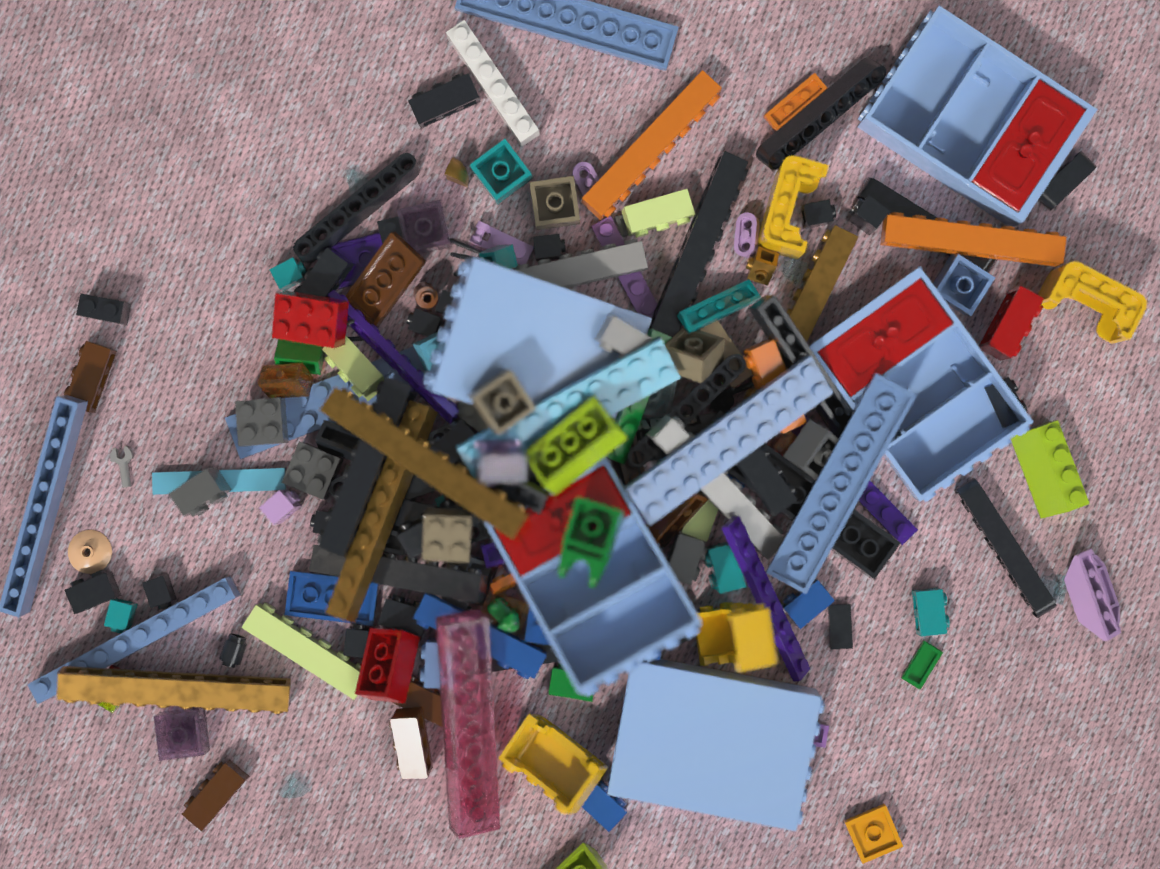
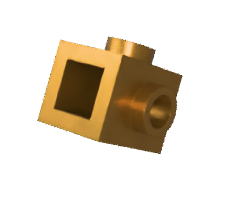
[746,246,779,286]

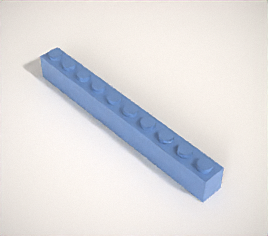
[0,395,88,617]
[27,576,241,704]

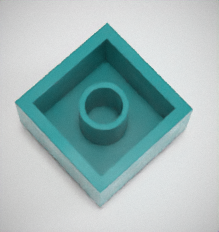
[469,139,533,205]
[704,542,746,594]

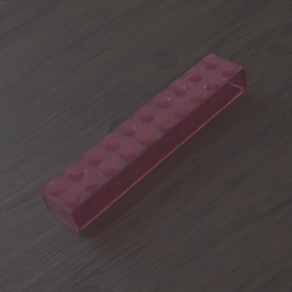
[436,609,500,839]

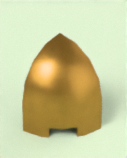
[444,157,469,188]

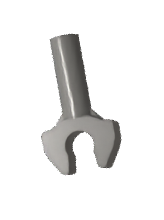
[110,446,134,488]

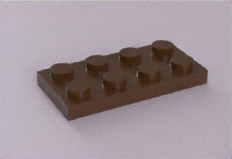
[345,232,427,328]

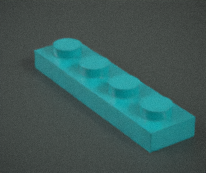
[677,279,761,334]

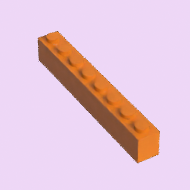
[581,70,722,220]
[880,212,1067,267]

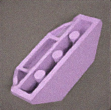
[1064,549,1121,641]

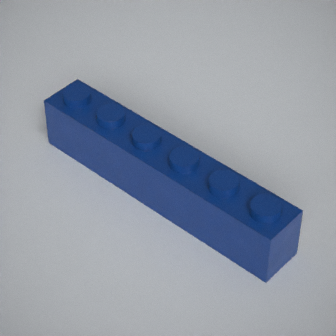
[413,593,547,679]

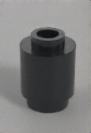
[219,633,247,668]

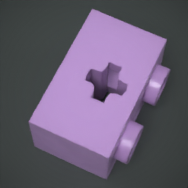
[259,489,302,525]

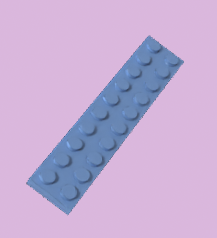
[455,0,679,71]
[225,346,426,459]
[624,355,833,526]
[766,373,917,594]

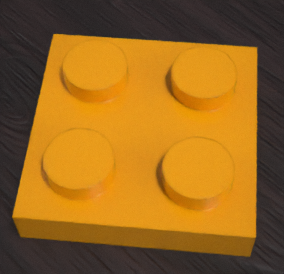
[844,804,904,864]

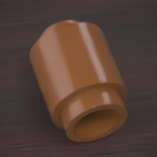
[413,282,438,309]

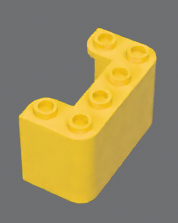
[758,156,829,260]
[1038,261,1147,344]
[696,602,778,672]
[498,714,608,815]

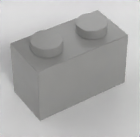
[595,316,652,358]

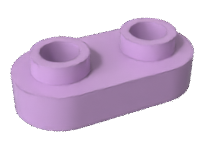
[572,162,599,197]
[734,212,760,258]

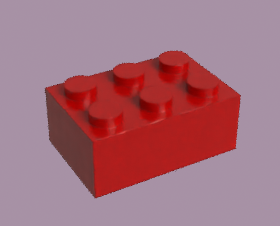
[978,286,1044,361]
[272,291,349,348]
[355,628,420,704]

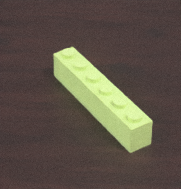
[241,603,361,700]

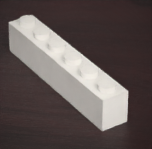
[446,20,540,147]

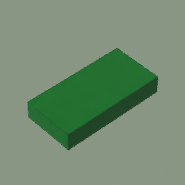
[900,640,943,690]

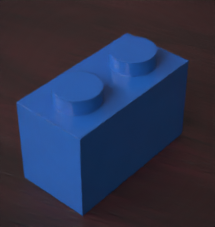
[782,579,835,629]
[582,780,627,832]

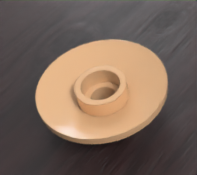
[68,530,112,574]

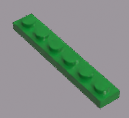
[605,329,671,464]

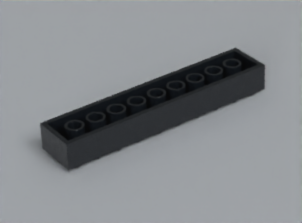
[704,410,901,579]

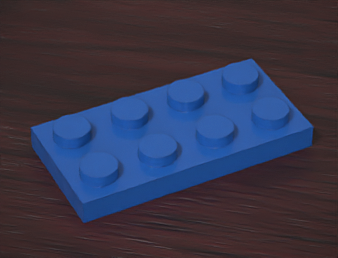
[285,570,379,626]

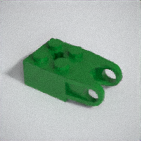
[558,497,625,588]

